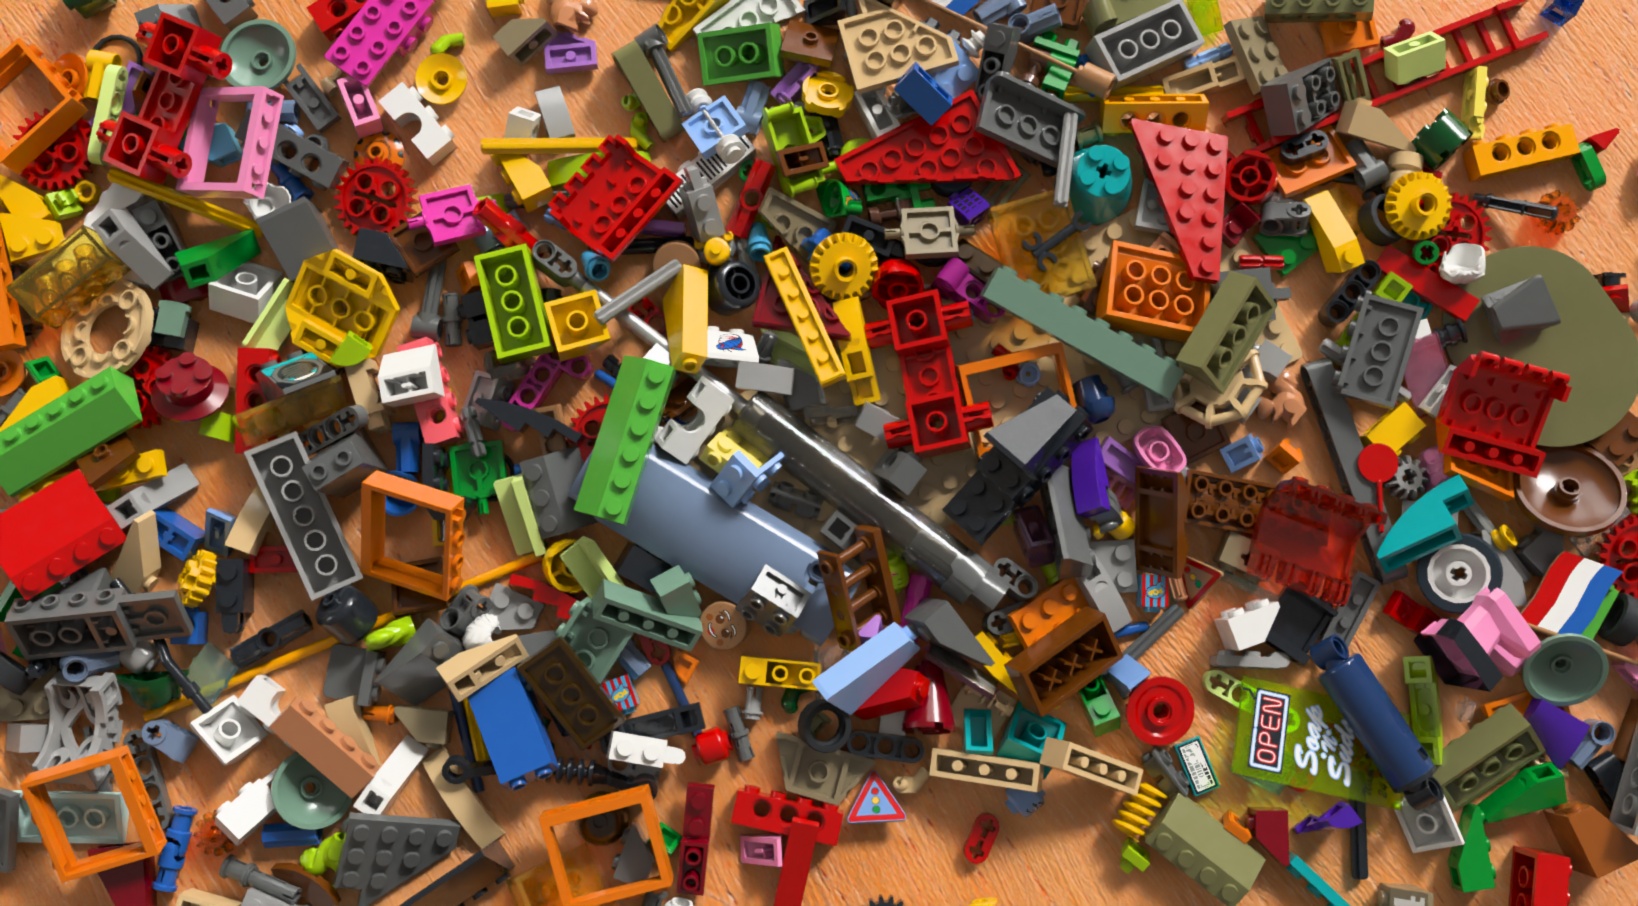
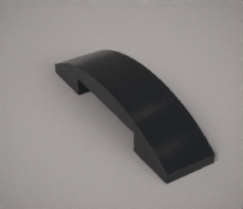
[599,702,706,754]

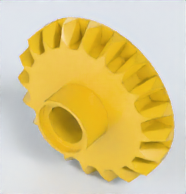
[1384,171,1453,240]
[810,232,878,301]

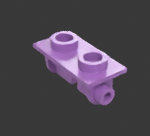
[769,62,820,105]

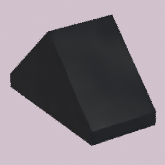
[804,0,846,26]

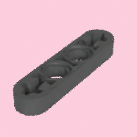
[298,404,369,457]
[123,729,174,830]

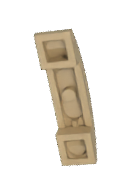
[422,745,505,849]

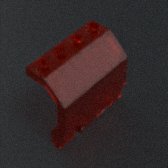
[1247,476,1388,607]

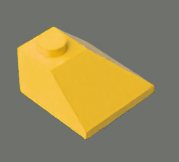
[544,289,611,362]

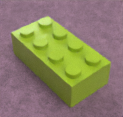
[474,243,555,364]

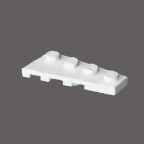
[693,0,805,36]

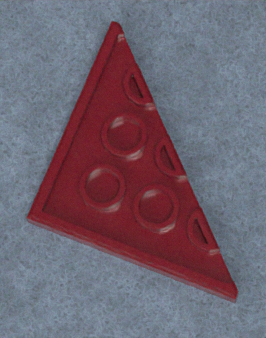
[751,235,852,342]

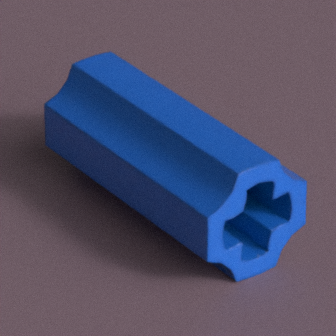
[261,822,323,848]

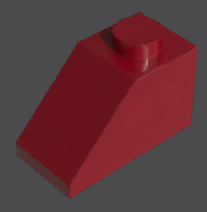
[1245,807,1290,866]

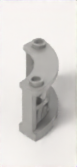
[32,670,123,790]

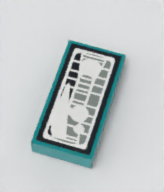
[1173,736,1220,796]

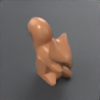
[546,0,598,38]
[1256,368,1308,432]

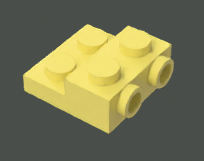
[699,426,770,473]

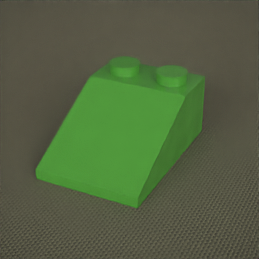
[697,22,785,86]

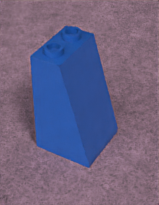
[467,667,559,791]

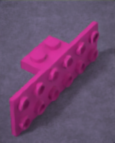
[324,0,436,87]

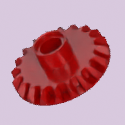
[1125,676,1195,745]

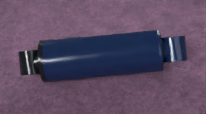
[1310,634,1444,811]

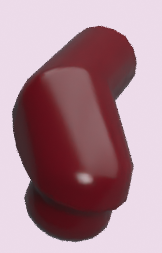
[1380,18,1415,49]

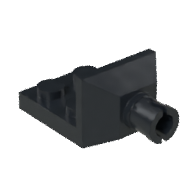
[422,443,477,542]

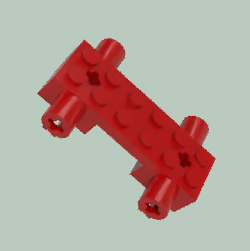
[96,11,233,185]
[865,289,994,459]

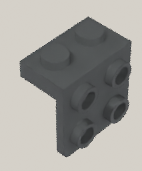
[323,644,387,707]

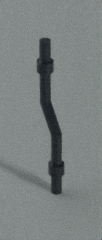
[110,578,213,714]

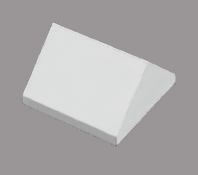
[189,695,268,766]
[1392,796,1465,853]

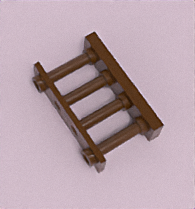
[816,524,902,651]

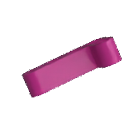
[501,340,593,432]

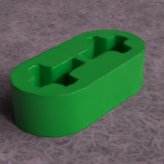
[1570,142,1606,191]

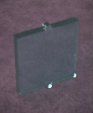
[187,642,239,704]

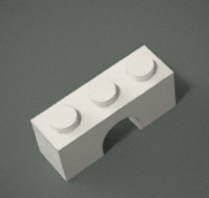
[379,82,457,166]
[655,376,734,465]
[236,674,294,750]

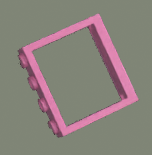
[176,86,284,199]

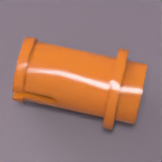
[363,704,399,726]

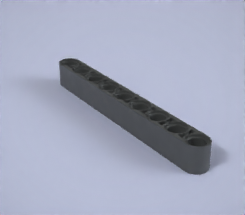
[1300,357,1408,586]

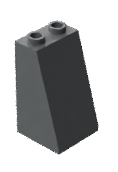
[301,428,390,498]

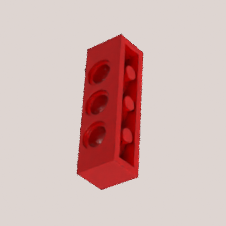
[306,0,368,42]
[235,348,282,454]
[731,784,843,846]

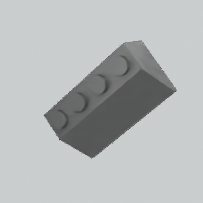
[1040,465,1096,580]

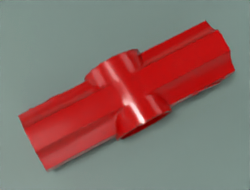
[725,158,777,239]
[472,197,544,258]

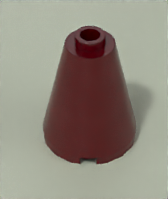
[902,660,955,735]

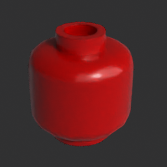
[691,727,733,766]

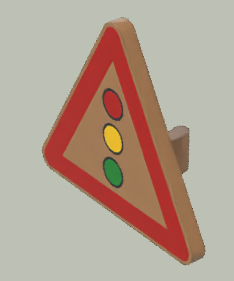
[1182,556,1224,610]

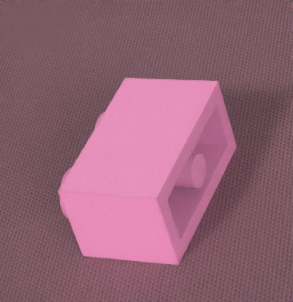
[337,76,384,139]

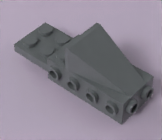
[4,568,194,660]

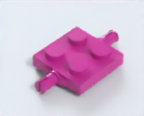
[407,184,497,247]

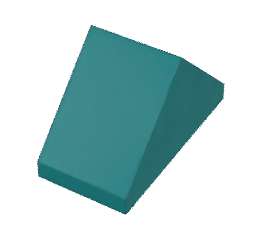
[962,709,993,755]

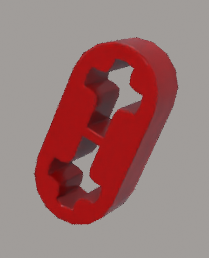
[637,634,671,665]
[963,813,1000,864]

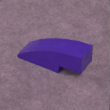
[1071,437,1111,518]

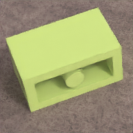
[1384,31,1446,85]

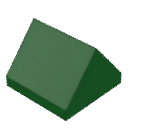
[23,356,63,384]
[648,822,682,856]

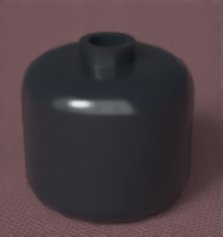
[708,260,760,316]
[316,584,378,644]

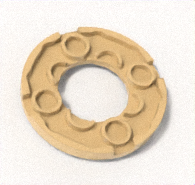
[61,278,154,379]

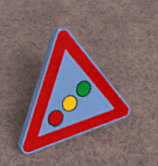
[847,771,906,824]

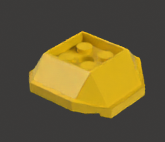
[285,249,400,368]

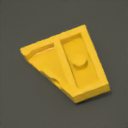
[0,213,67,264]

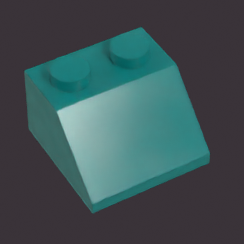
[996,701,1067,780]

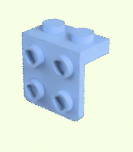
[710,450,785,508]

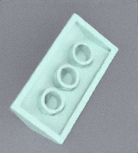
[13,790,129,844]

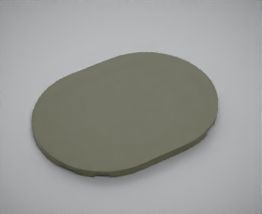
[1441,246,1638,447]

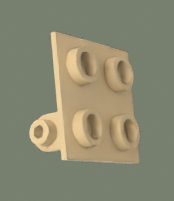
[951,679,1016,740]

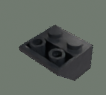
[352,227,414,284]

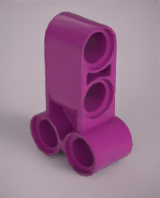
[930,257,1005,324]

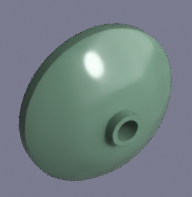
[220,19,297,90]
[1522,633,1609,706]
[271,751,353,830]

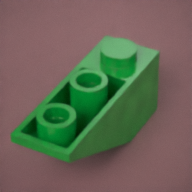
[174,229,262,289]
[1076,674,1120,738]
[1477,762,1568,824]
[1447,803,1496,893]

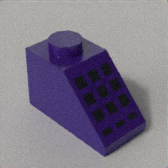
[947,188,990,226]

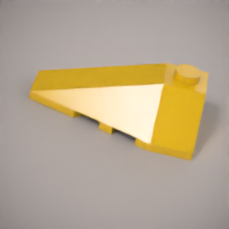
[658,0,731,51]

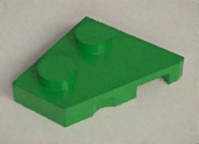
[1251,226,1319,277]

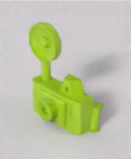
[761,102,870,198]

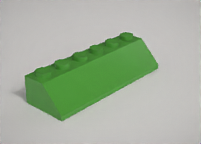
[574,355,676,526]
[0,366,143,497]

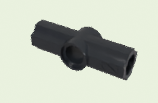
[230,609,314,669]

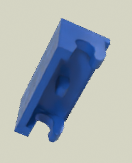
[894,61,953,126]
[153,507,205,561]

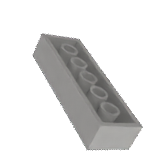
[244,431,363,601]

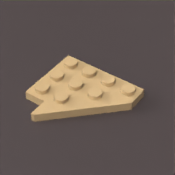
[838,0,959,94]

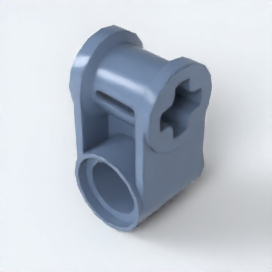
[141,719,200,763]

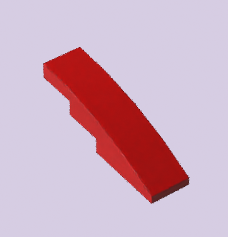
[509,573,581,619]

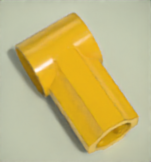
[83,49,122,103]

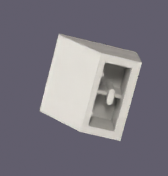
[378,344,445,407]
[1214,598,1280,651]

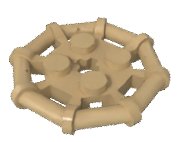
[1173,349,1268,429]

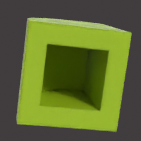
[330,330,372,366]
[198,411,236,443]

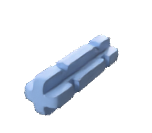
[1183,42,1233,70]

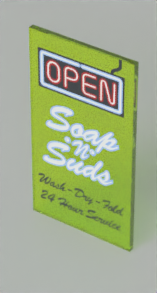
[1231,676,1410,811]

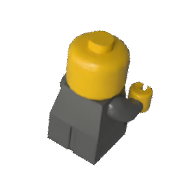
[694,231,736,273]
[1089,488,1135,540]

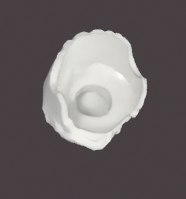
[243,182,291,221]
[1438,243,1486,284]
[463,613,502,650]

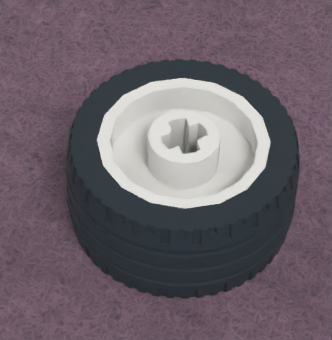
[1416,533,1503,614]

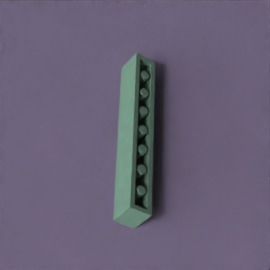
[979,266,1185,399]

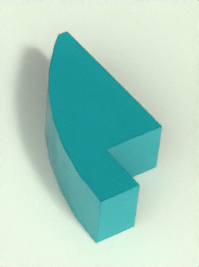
[1377,474,1474,573]

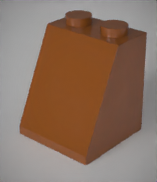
[1542,800,1638,879]

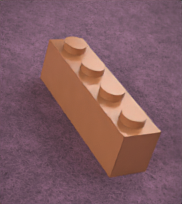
[269,695,380,799]

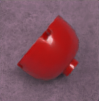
[1225,151,1278,205]
[872,258,924,309]

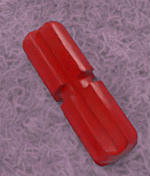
[1238,255,1284,270]

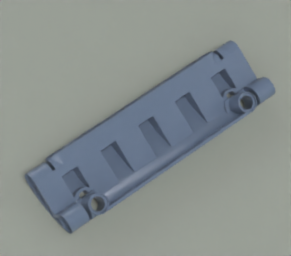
[567,444,861,647]

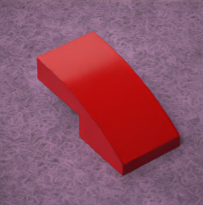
[1382,590,1442,638]

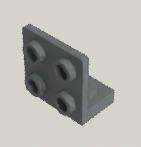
[735,564,811,637]

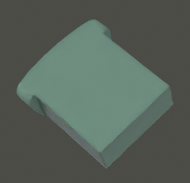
[154,300,192,338]

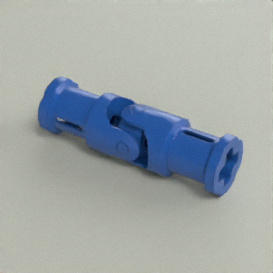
[152,805,198,892]

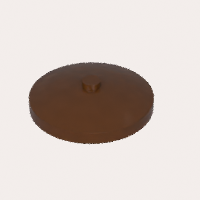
[1514,444,1627,537]

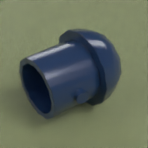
[1072,374,1115,425]

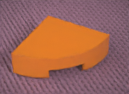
[673,648,700,685]
[1222,810,1252,844]

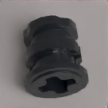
[1433,318,1468,351]

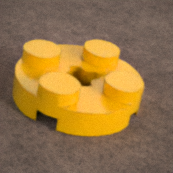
[801,71,854,118]

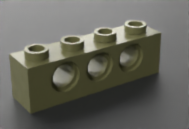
[1265,0,1374,23]

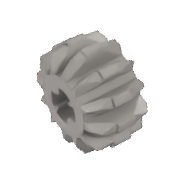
[1382,455,1429,500]

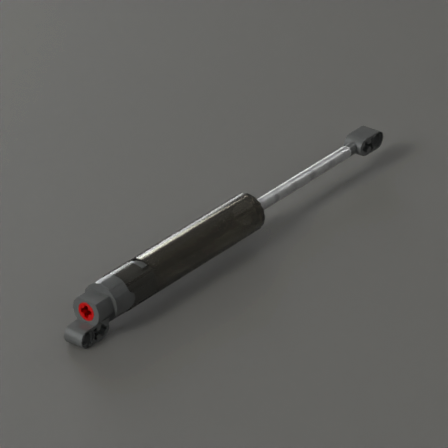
[532,240,1038,614]

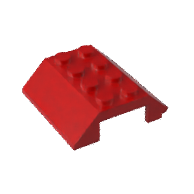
[547,134,684,262]
[1435,351,1572,478]

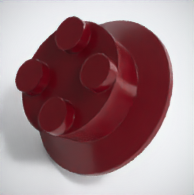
[151,352,230,422]

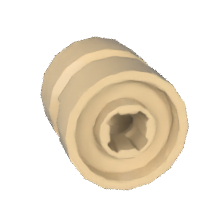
[1384,151,1424,194]

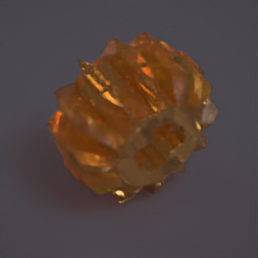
[1532,190,1582,235]
[193,809,234,856]

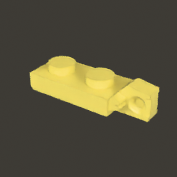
[1461,66,1489,141]

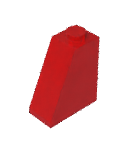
[853,668,930,720]

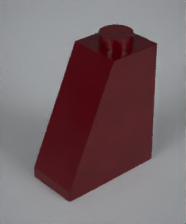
[88,841,157,906]

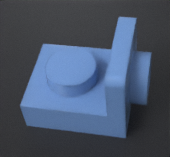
[1219,433,1264,473]

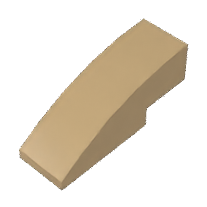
[1162,55,1246,96]
[224,484,275,556]
[324,695,381,772]

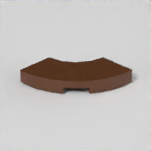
[270,863,342,906]

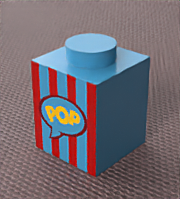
[1136,574,1169,613]
[602,674,640,715]

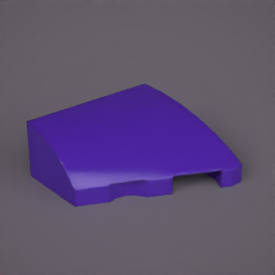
[1523,698,1590,770]
[1291,801,1362,834]

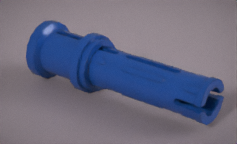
[270,162,314,202]

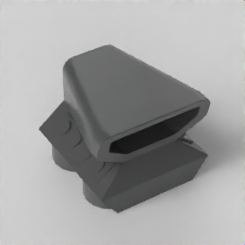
[1481,274,1561,346]

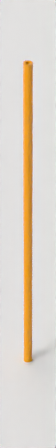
[143,552,544,722]

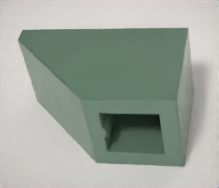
[650,565,702,617]

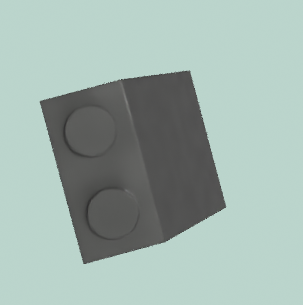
[256,197,339,283]

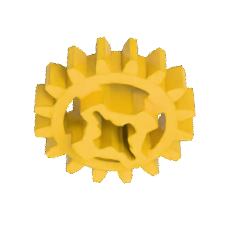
[177,549,217,608]

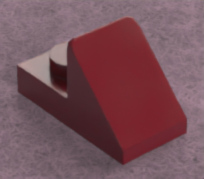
[1222,201,1261,249]

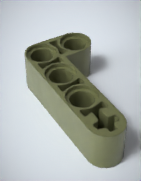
[1082,0,1174,39]
[611,40,685,143]

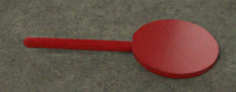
[1357,443,1398,533]

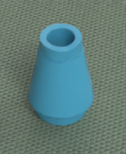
[747,222,773,262]
[581,250,610,281]

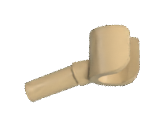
[321,68,343,98]

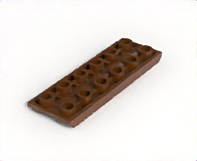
[1184,469,1332,547]

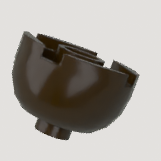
[576,791,630,846]

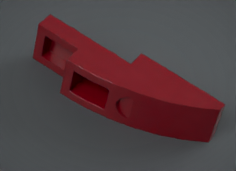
[677,782,715,896]

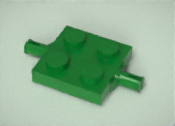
[449,440,507,515]

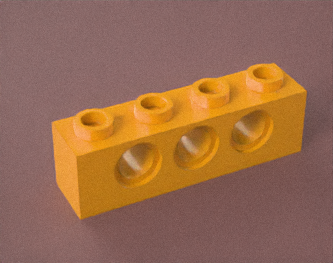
[1098,94,1209,136]
[1462,122,1580,182]

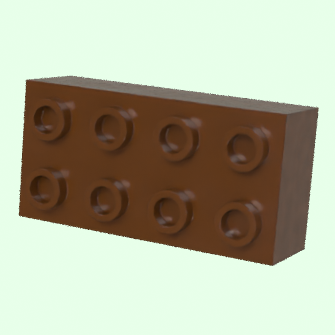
[1004,606,1124,717]

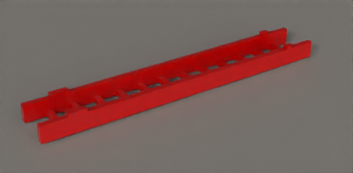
[1221,0,1549,156]

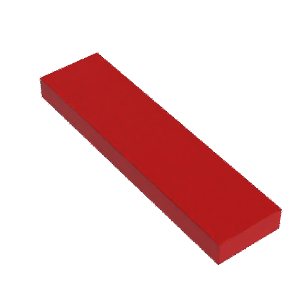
[1376,244,1480,323]
[773,817,819,906]

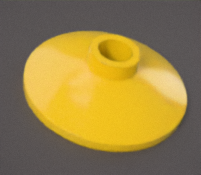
[415,53,467,105]

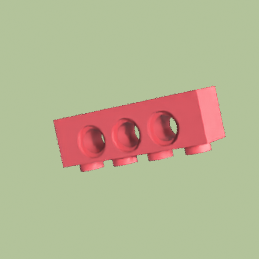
[397,337,465,447]

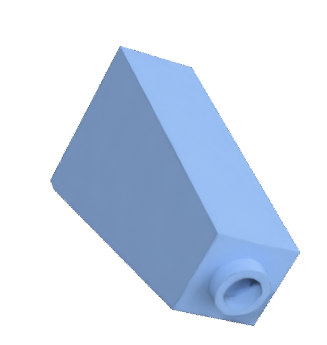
[812,622,921,715]

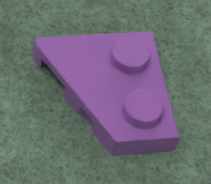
[544,31,598,74]

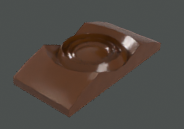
[1135,466,1190,579]

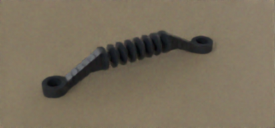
[442,755,659,800]

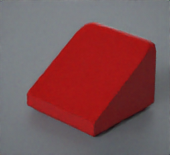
[1578,128,1620,155]

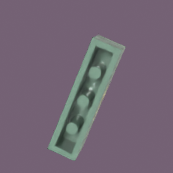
[592,579,703,652]

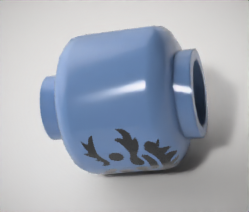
[1005,788,1046,817]

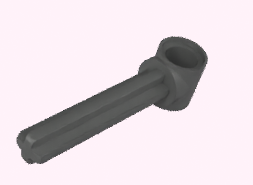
[634,23,693,118]
[411,259,447,341]

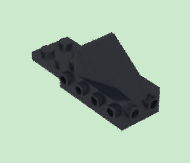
[942,387,1094,546]

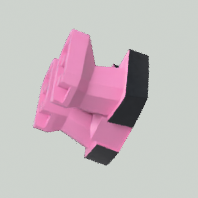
[1413,587,1541,692]

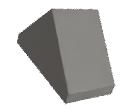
[6,723,49,753]

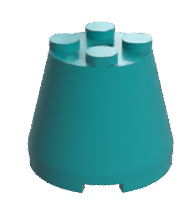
[1054,145,1133,226]

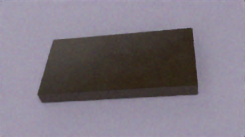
[516,635,626,751]

